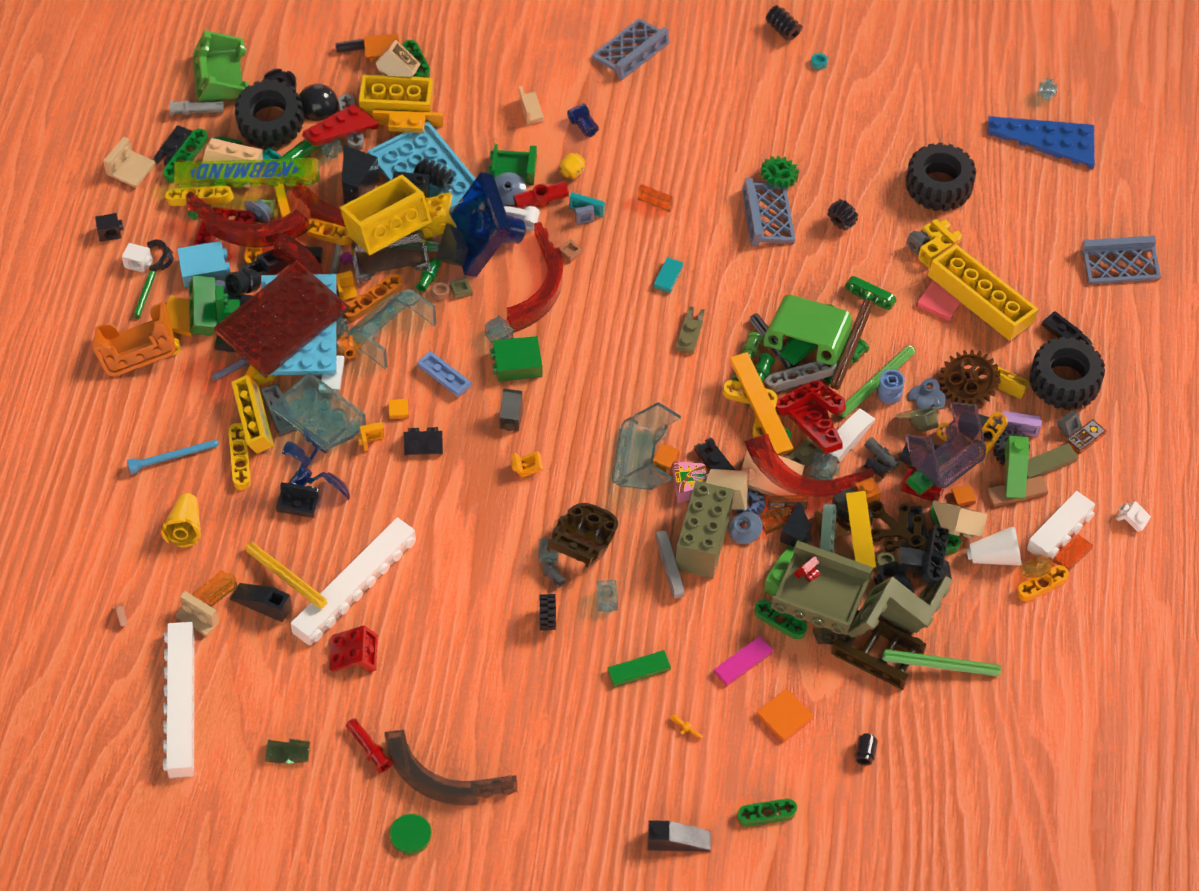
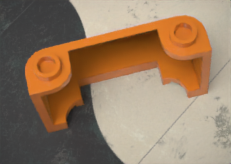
[93,301,176,376]

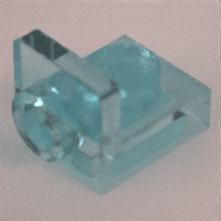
[538,539,559,564]

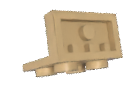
[103,137,156,188]

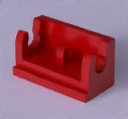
[901,468,946,502]

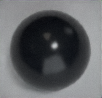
[299,83,339,121]

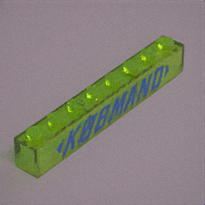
[174,158,320,188]

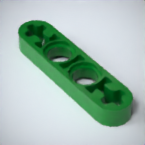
[163,128,208,183]

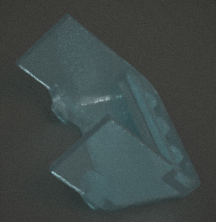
[348,289,437,369]
[612,402,681,490]

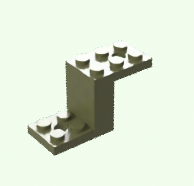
[848,575,952,638]

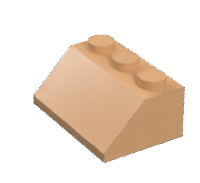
[200,138,263,188]

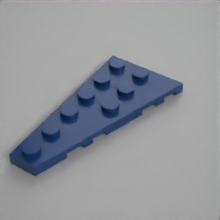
[988,116,1095,170]

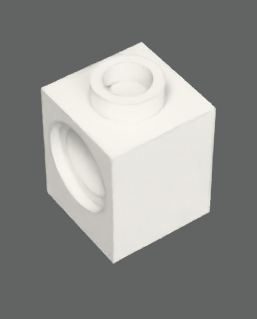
[122,243,153,273]

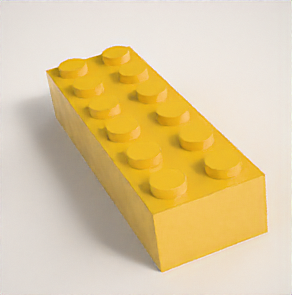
[927,244,1039,341]

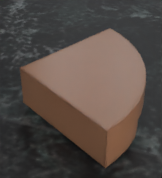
[115,602,128,626]

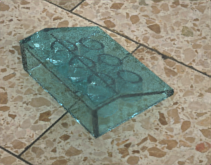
[270,372,366,451]

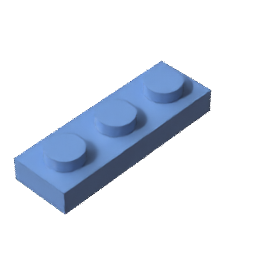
[417,351,471,398]

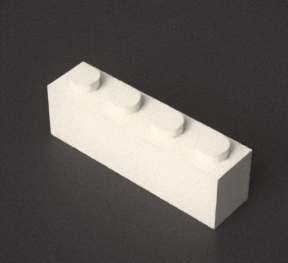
[1027,491,1095,563]

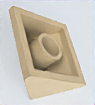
[706,469,749,510]

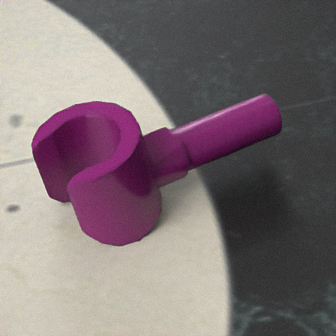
[340,252,364,271]

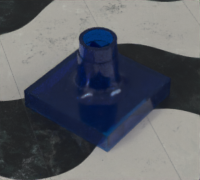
[450,172,526,277]

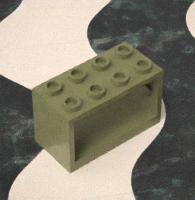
[676,481,734,579]

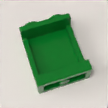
[488,144,537,185]

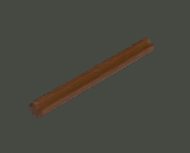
[830,299,873,390]

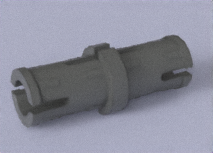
[864,437,900,471]

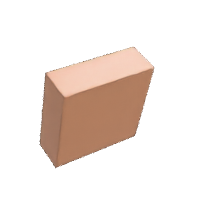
[558,239,583,263]

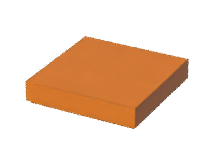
[756,688,814,742]

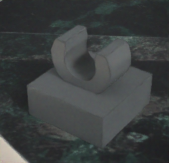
[1057,411,1082,438]

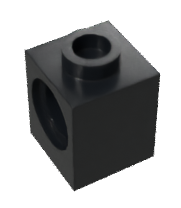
[95,213,124,242]

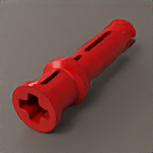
[346,718,393,773]

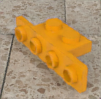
[372,110,444,133]

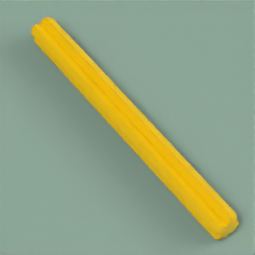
[245,542,328,609]

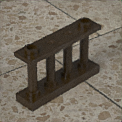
[831,610,927,690]

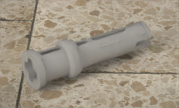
[170,100,224,116]

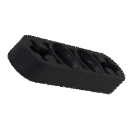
[921,524,948,586]

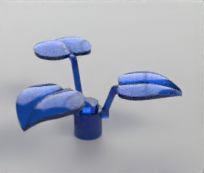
[282,430,350,500]

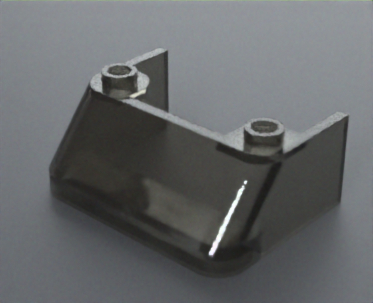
[351,230,431,284]

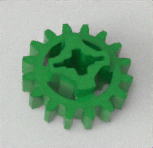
[760,155,799,189]

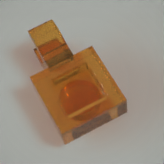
[758,506,792,535]

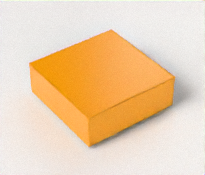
[389,399,409,419]

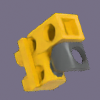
[906,219,962,269]

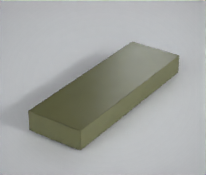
[1027,443,1079,479]

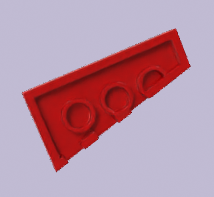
[302,103,379,147]

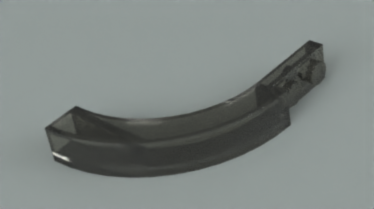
[384,730,518,805]

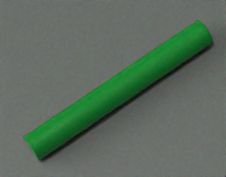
[133,271,156,319]

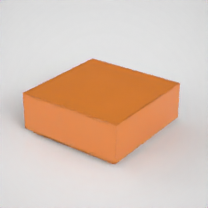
[951,484,976,507]

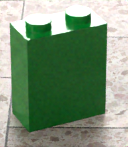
[490,336,543,382]

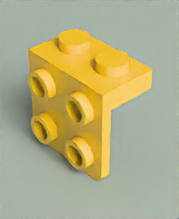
[418,192,457,240]

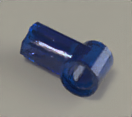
[567,103,599,138]

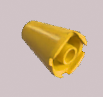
[161,493,201,547]

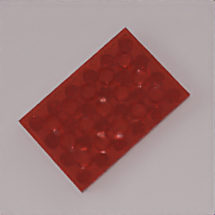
[214,261,349,378]

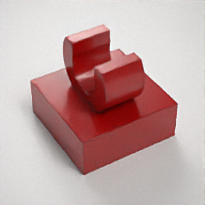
[793,556,820,583]

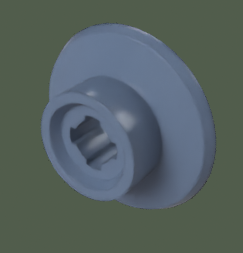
[244,200,271,226]
[729,511,763,544]

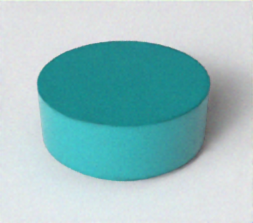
[810,53,828,70]

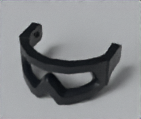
[147,239,174,271]

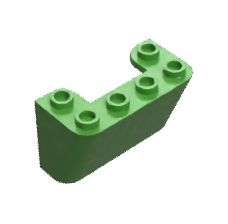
[764,295,852,366]

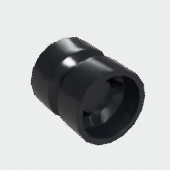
[225,269,260,296]

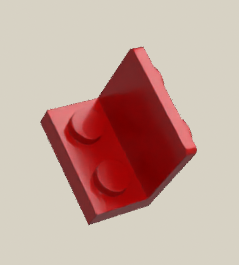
[329,625,378,672]

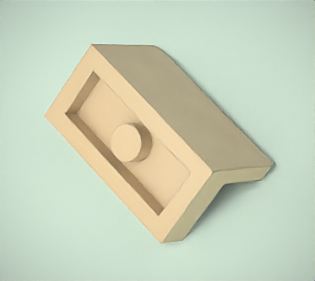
[518,86,544,125]

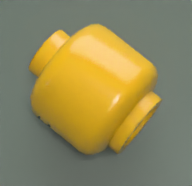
[559,153,586,179]

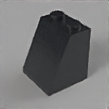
[342,145,380,205]

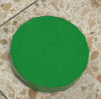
[390,813,432,855]

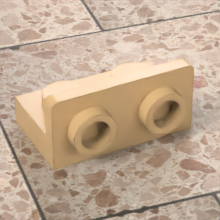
[175,591,219,636]

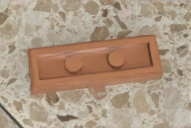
[986,476,1048,508]

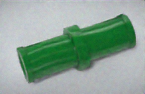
[416,258,441,292]

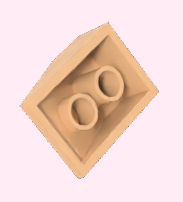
[741,446,805,502]

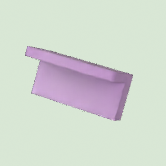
[1001,411,1042,437]

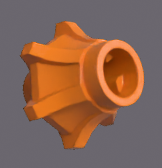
[336,335,362,363]

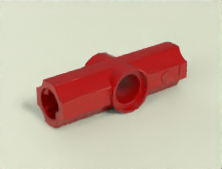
[513,181,569,209]

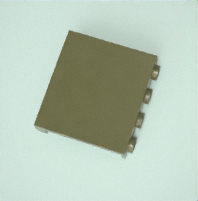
[771,541,873,635]

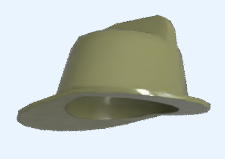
[896,406,940,432]

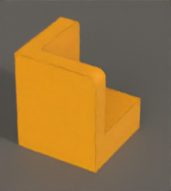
[336,271,358,303]

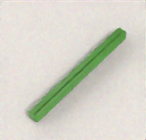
[838,345,915,418]
[883,649,1001,676]

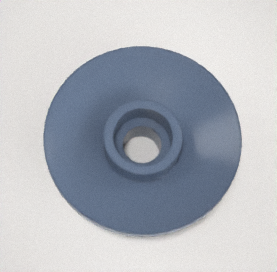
[490,173,526,206]

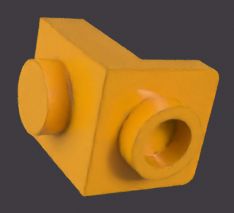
[357,422,385,452]
[511,451,543,478]

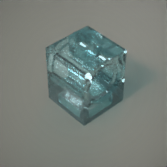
[485,315,514,343]
[810,452,840,483]
[596,580,618,612]

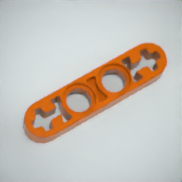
[343,274,403,322]

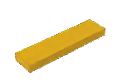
[846,491,876,569]

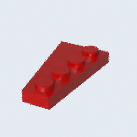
[789,402,843,454]

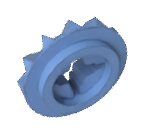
[736,489,765,516]

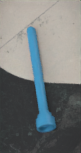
[127,440,219,474]

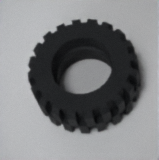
[234,79,304,148]
[906,143,976,211]
[1030,337,1105,410]

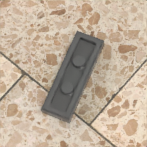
[260,383,297,437]

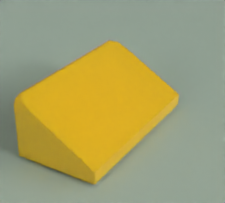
[998,367,1031,399]

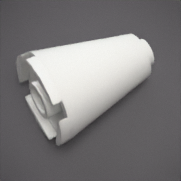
[966,527,1022,566]

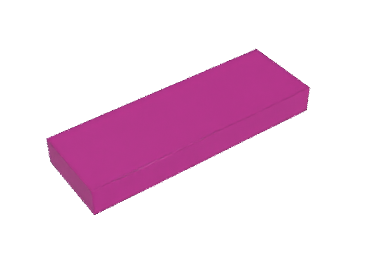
[714,636,773,686]

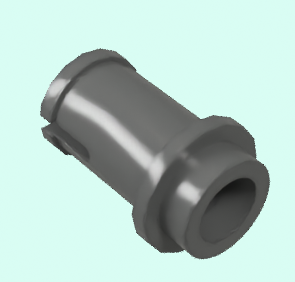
[542,562,567,588]

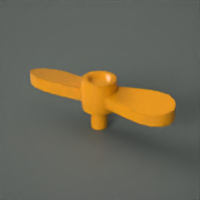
[670,714,703,739]

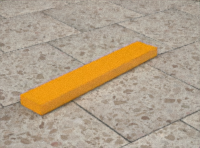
[729,352,794,455]

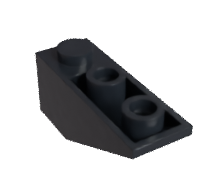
[230,583,292,622]

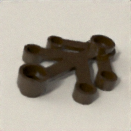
[868,501,927,553]

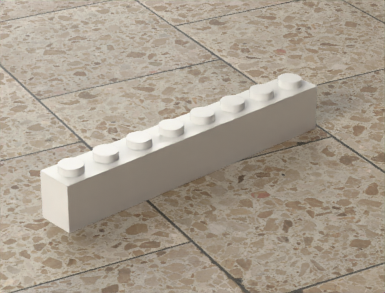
[291,517,416,646]
[163,622,195,778]

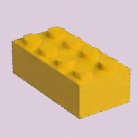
[359,75,434,116]

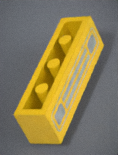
[231,374,274,454]

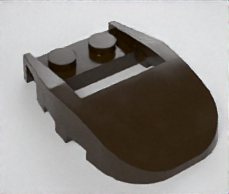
[547,503,618,568]

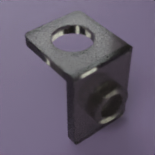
[813,628,846,644]

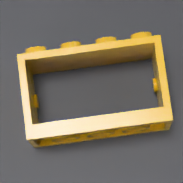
[340,175,432,256]

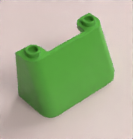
[193,30,249,102]

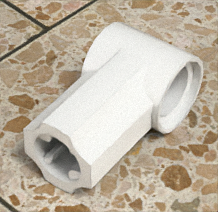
[502,206,540,230]

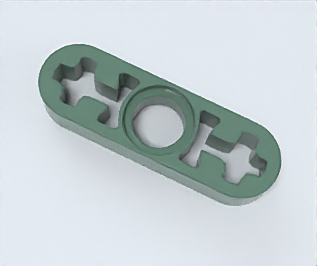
[820,504,836,553]

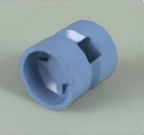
[878,369,905,404]

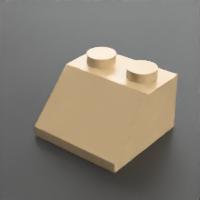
[375,39,420,77]
[933,500,987,539]

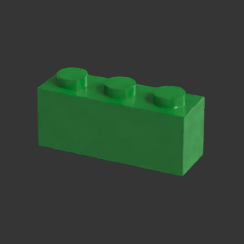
[189,275,219,336]

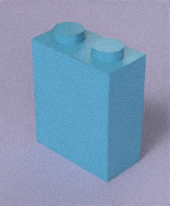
[177,241,231,288]

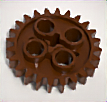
[939,349,1001,408]

